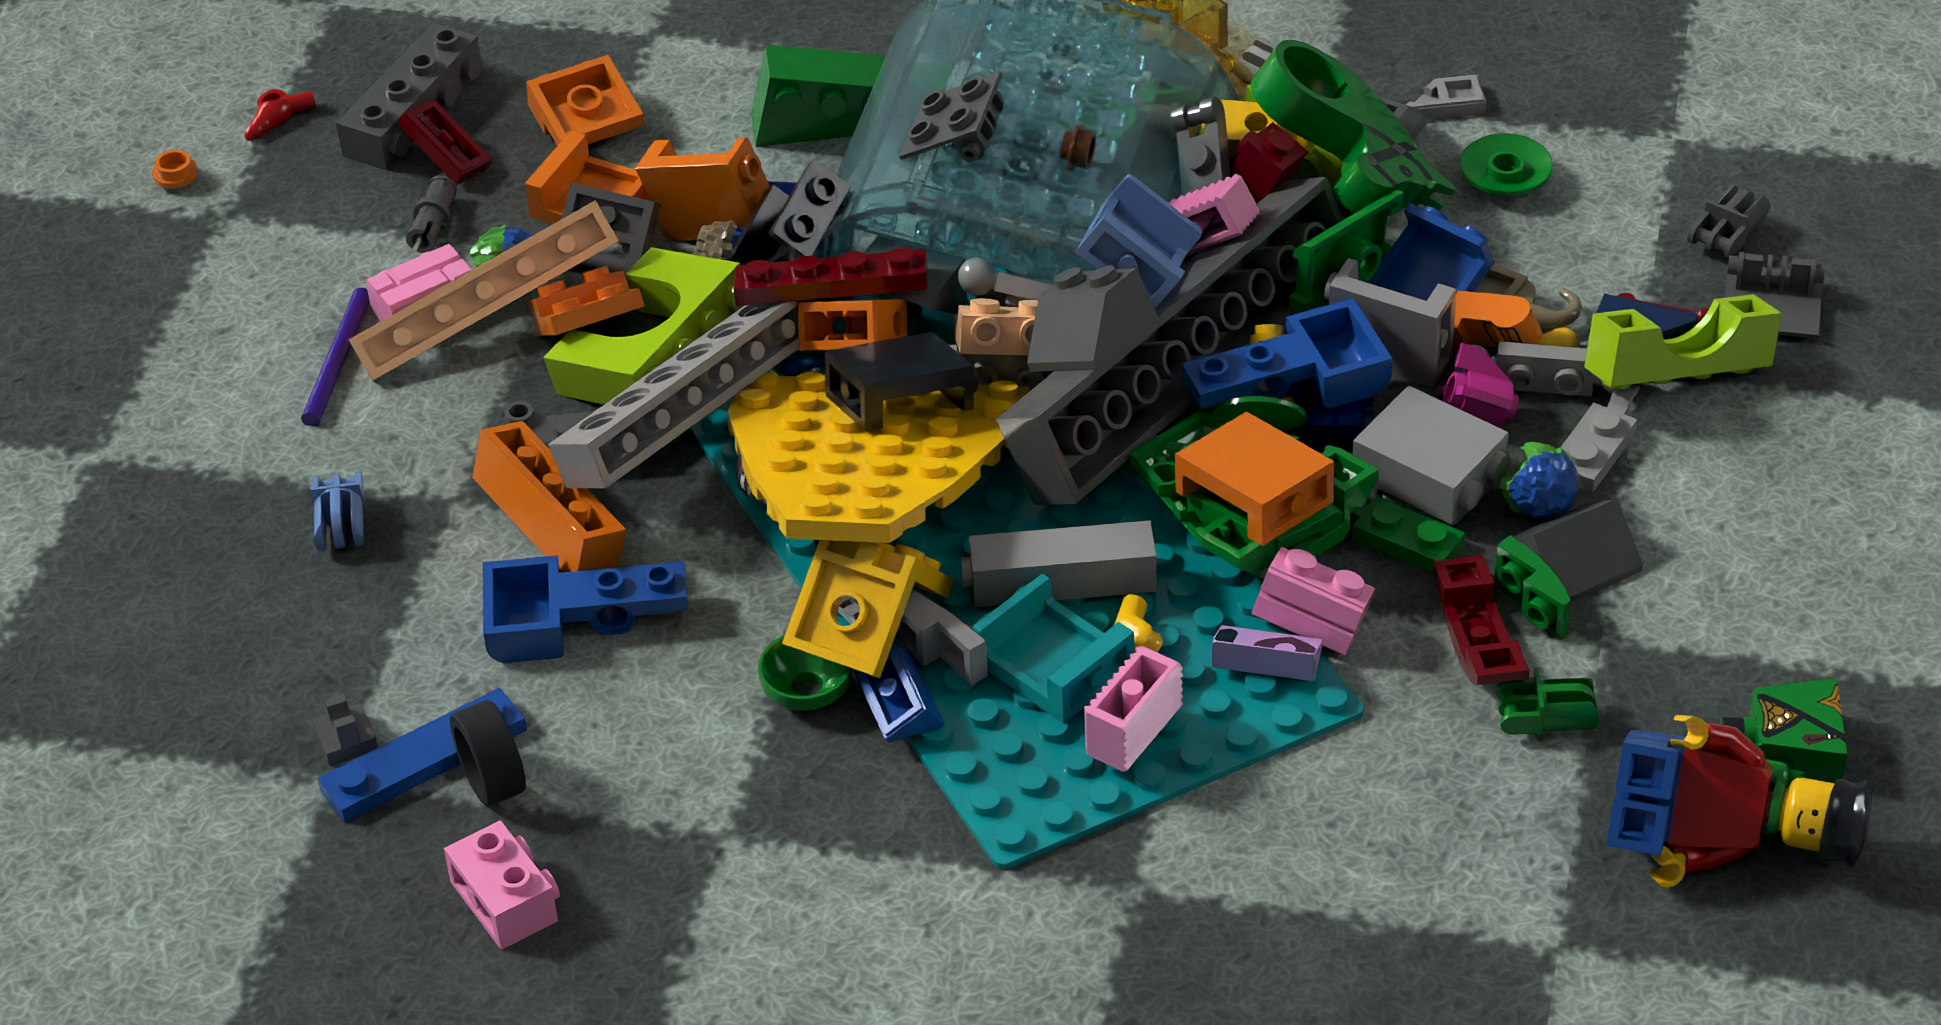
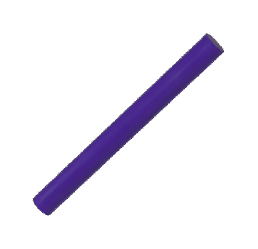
[301,287,370,426]

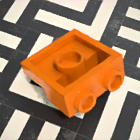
[526,55,644,146]
[526,266,645,336]

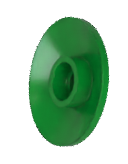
[1460,133,1553,196]
[1209,396,1307,435]

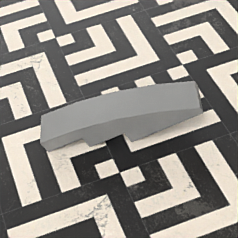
[813,556,988,686]

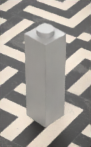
[960,520,1157,607]

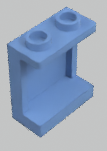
[1075,174,1203,309]

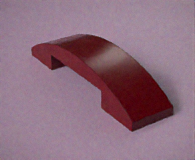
[1434,555,1529,685]

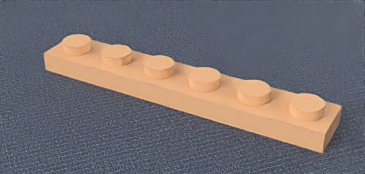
[349,200,619,381]

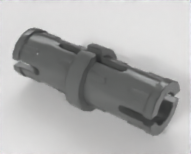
[406,175,457,253]

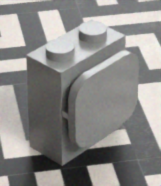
[1353,385,1510,527]

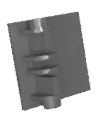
[899,72,1004,162]
[1725,252,1826,339]

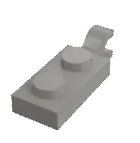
[1560,384,1640,493]

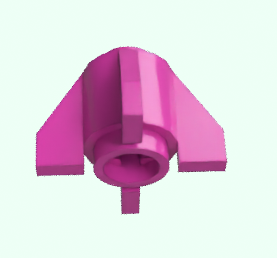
[1436,343,1519,428]

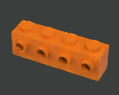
[472,421,626,573]

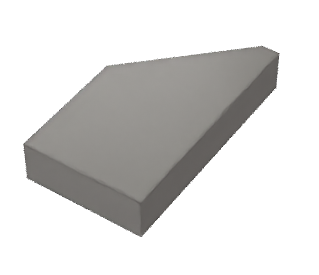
[1406,75,1487,119]

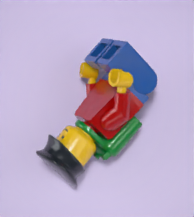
[1606,715,1872,888]

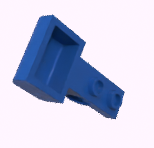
[1182,298,1392,409]
[483,555,688,663]

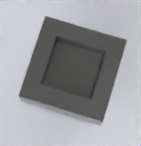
[312,694,378,766]

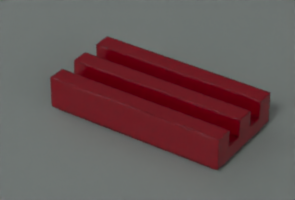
[398,99,493,185]

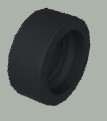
[449,700,526,807]

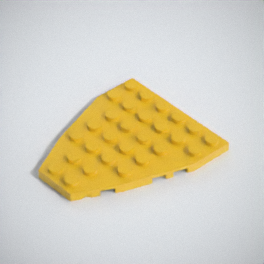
[727,370,1030,543]

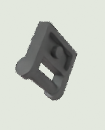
[562,183,661,281]

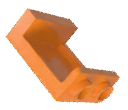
[525,131,650,246]
[635,137,770,241]
[1175,411,1334,546]

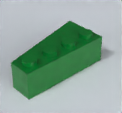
[751,45,946,147]

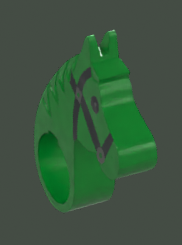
[1251,40,1457,213]

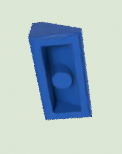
[853,639,945,743]

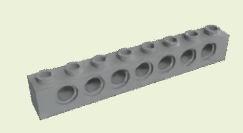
[548,296,854,488]

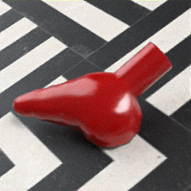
[244,89,316,141]

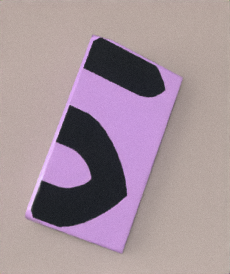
[1212,625,1323,681]

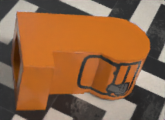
[1453,290,1542,354]

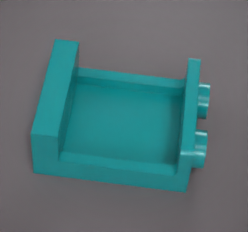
[972,574,1134,724]

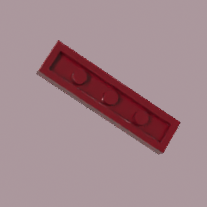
[733,247,928,306]

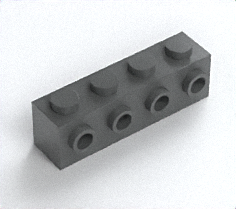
[336,23,483,170]

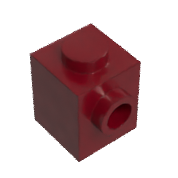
[1230,122,1308,204]

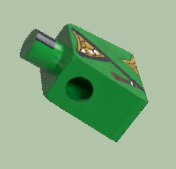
[1720,679,1847,784]

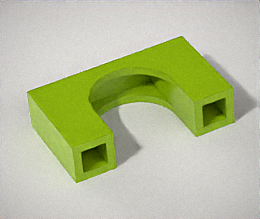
[543,247,743,404]

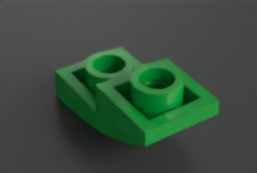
[1495,535,1571,640]

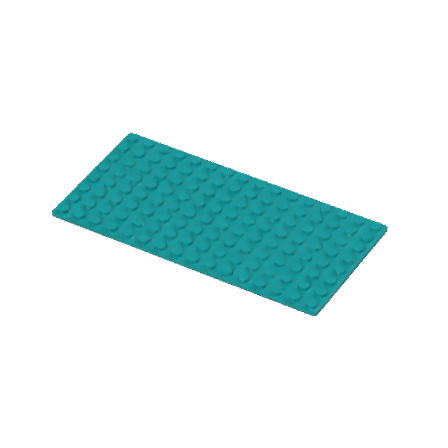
[688,241,1363,870]

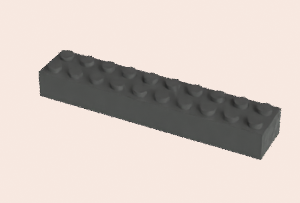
[996,177,1344,505]

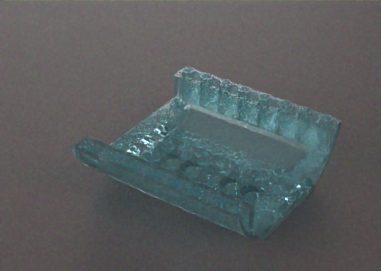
[812,0,1238,282]

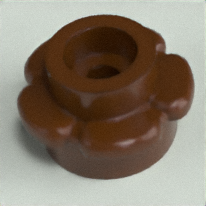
[1060,125,1097,171]

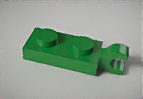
[1350,496,1465,573]

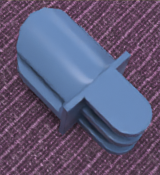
[310,472,366,551]

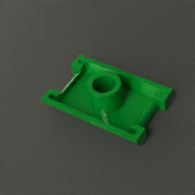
[1289,190,1404,314]

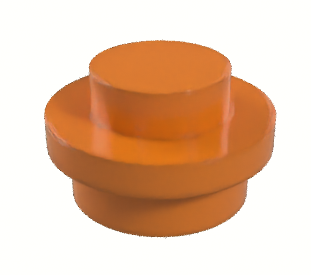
[152,149,198,189]

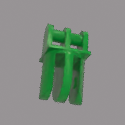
[1495,668,1600,741]

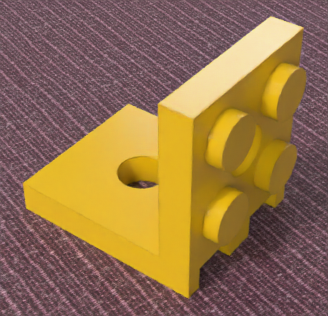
[782,540,954,678]

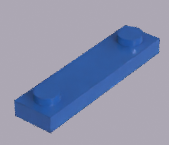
[317,687,527,823]

